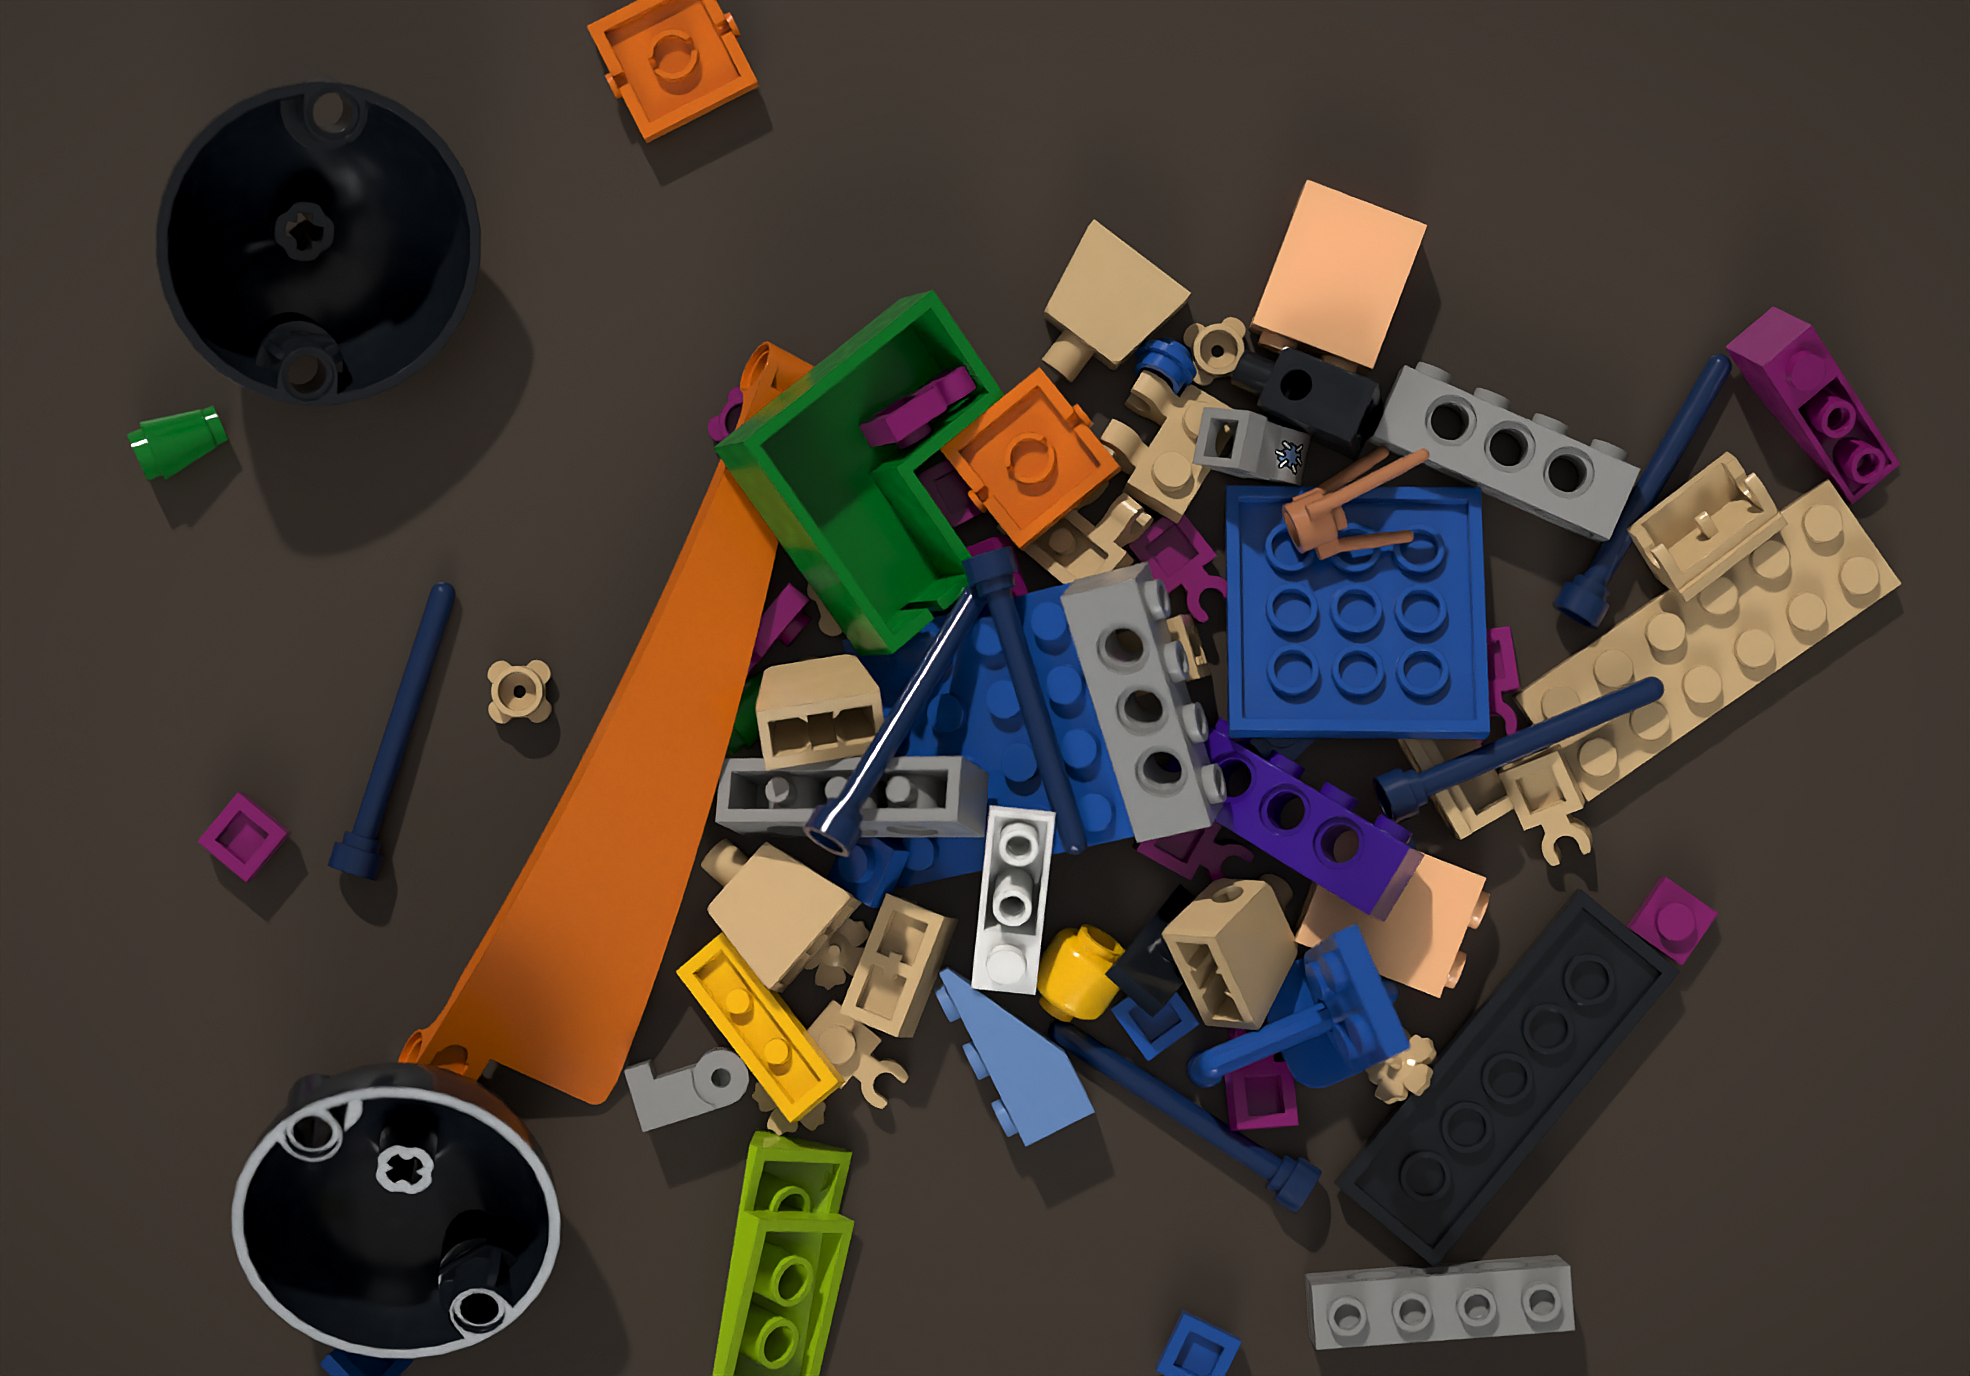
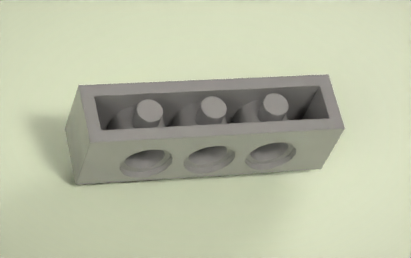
[1367,362,1640,543]
[1060,562,1227,843]
[715,756,989,837]
[1304,1255,1575,1350]

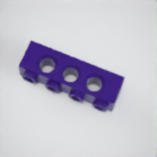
[1164,718,1425,922]

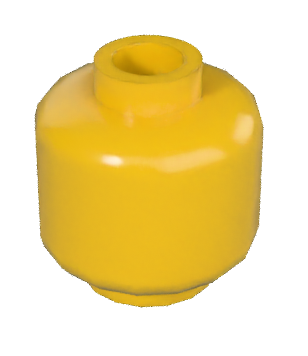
[1036,924,1124,1022]

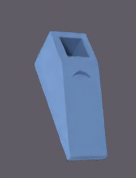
[934,965,1095,1146]

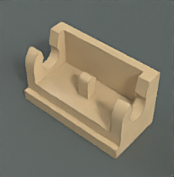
[1626,452,1788,602]
[1396,739,1515,840]
[839,893,959,1038]

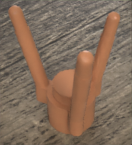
[1282,446,1430,560]

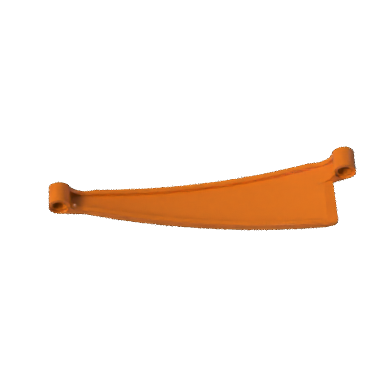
[398,341,815,1105]

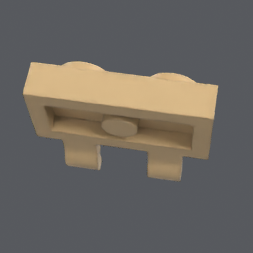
[1099,370,1232,524]
[996,482,1154,584]

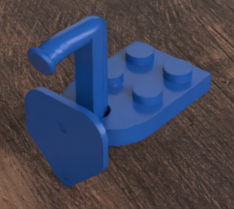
[1187,924,1411,1088]

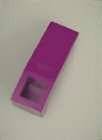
[1725,306,1900,505]

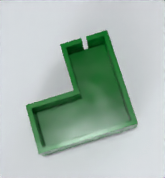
[713,290,1004,656]

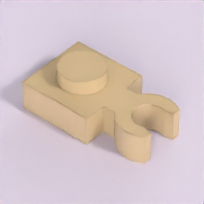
[1498,744,1593,866]
[807,998,909,1109]

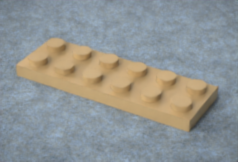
[1512,479,1901,802]

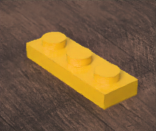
[676,932,846,1123]

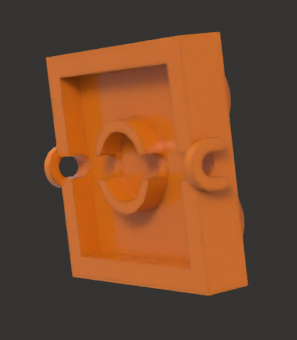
[587,0,759,143]
[940,367,1122,551]

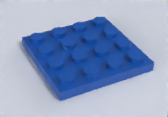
[1224,485,1490,739]
[842,582,1135,888]

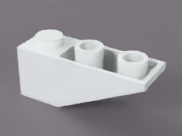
[971,806,1055,995]

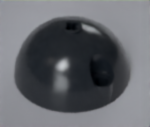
[156,76,481,406]
[232,1062,561,1359]

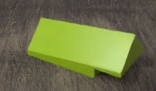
[713,1128,855,1376]

